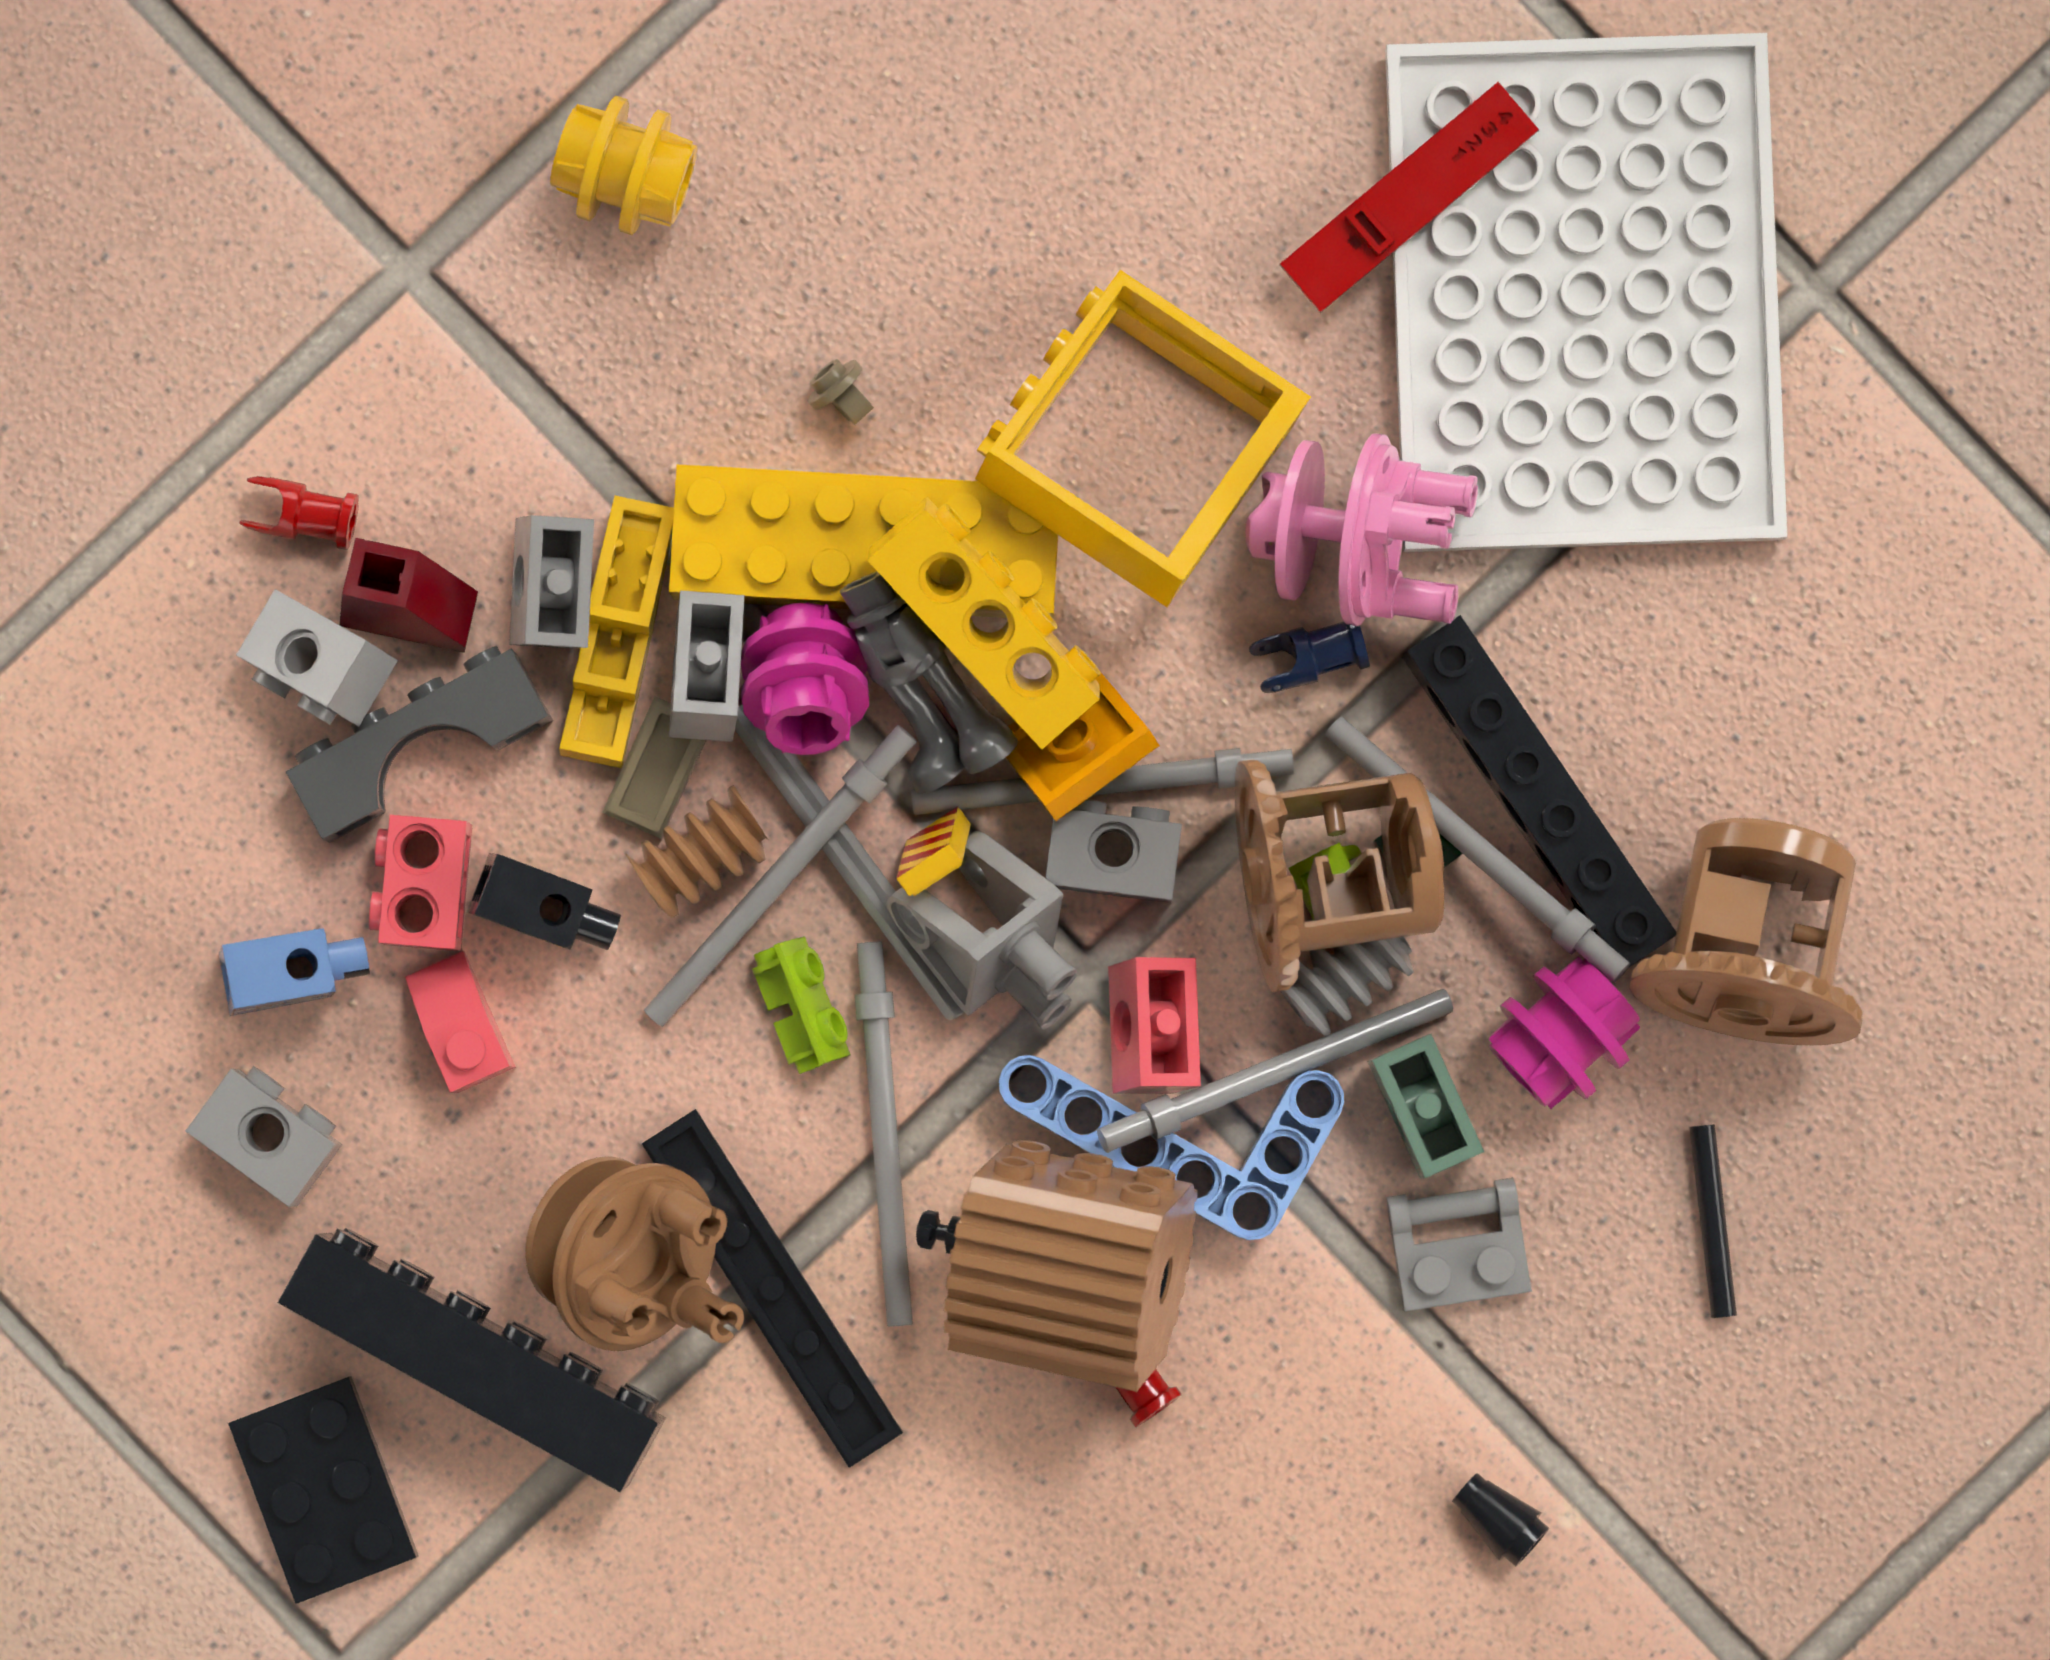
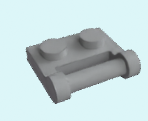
[1386,1177,1532,1311]

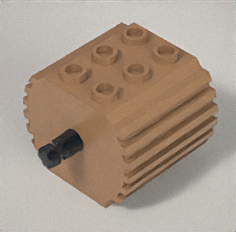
[916,1140,1197,1391]

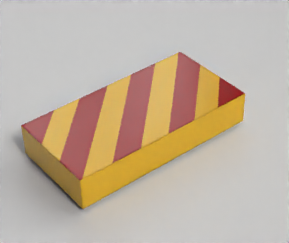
[896,806,971,897]

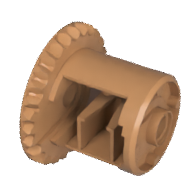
[1235,760,1444,992]
[1629,818,1863,1046]

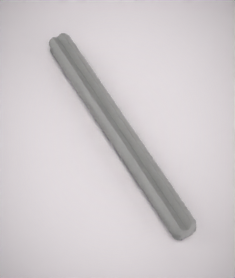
[735,705,964,1020]

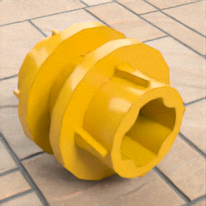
[550,95,698,235]

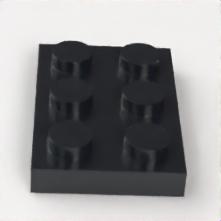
[228,1376,419,1604]

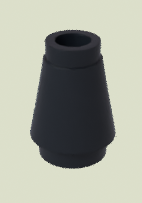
[1452,1473,1550,1567]

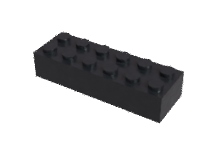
[277,1228,666,1492]

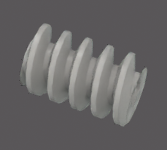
[1280,937,1414,1036]

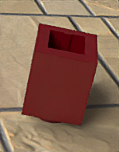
[339,537,478,653]

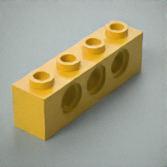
[867,497,1101,749]

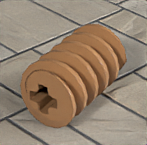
[625,785,768,918]

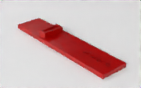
[1279,82,1539,313]

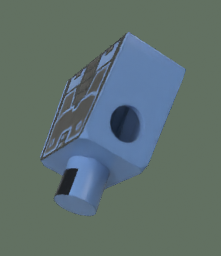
[219,928,370,1016]

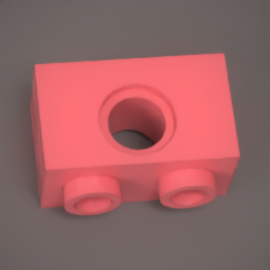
[1108,957,1201,1094]

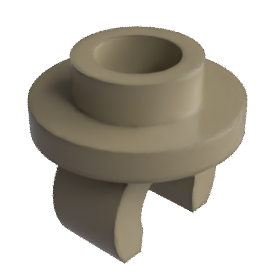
[808,359,874,425]

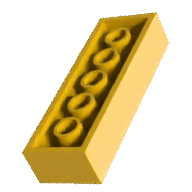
[669,464,1061,619]

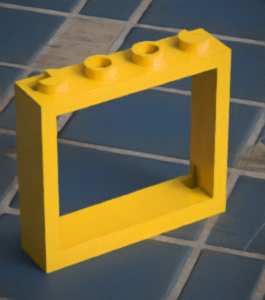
[975,270,1311,608]

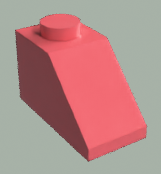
[405,951,516,1093]

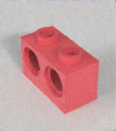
[369,815,473,952]

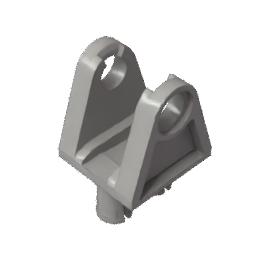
[887,831,1077,1029]

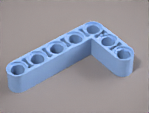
[999,1055,1344,1240]

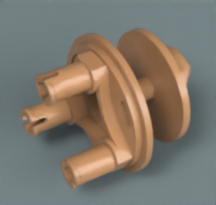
[525,1156,744,1351]

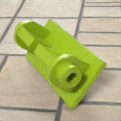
[752,936,851,1074]

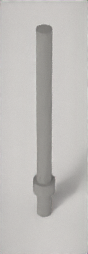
[1325,717,1631,983]
[644,725,917,1027]
[911,748,1294,815]
[855,941,913,1327]
[1097,989,1453,1153]

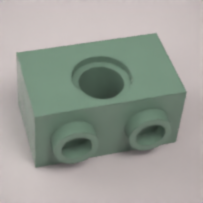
[1367,1034,1484,1178]

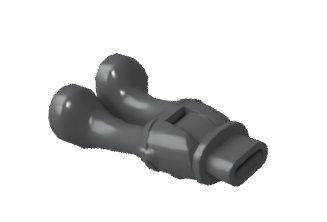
[840,571,1018,794]

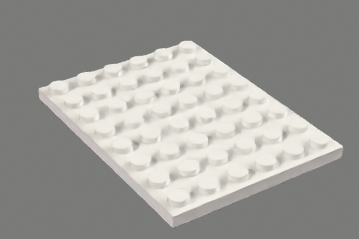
[1385,33,1787,552]

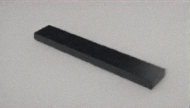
[642,1109,903,1468]

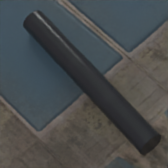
[1689,1124,1737,1318]

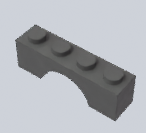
[286,646,553,843]

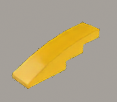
[559,495,674,768]

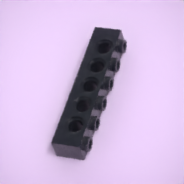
[1402,615,1677,967]

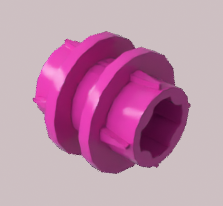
[741,602,870,755]
[1488,956,1641,1109]

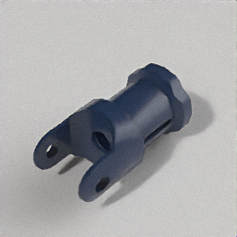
[1249,622,1370,693]

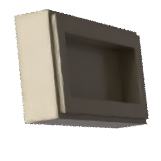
[603,696,707,839]

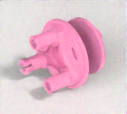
[1245,433,1478,626]

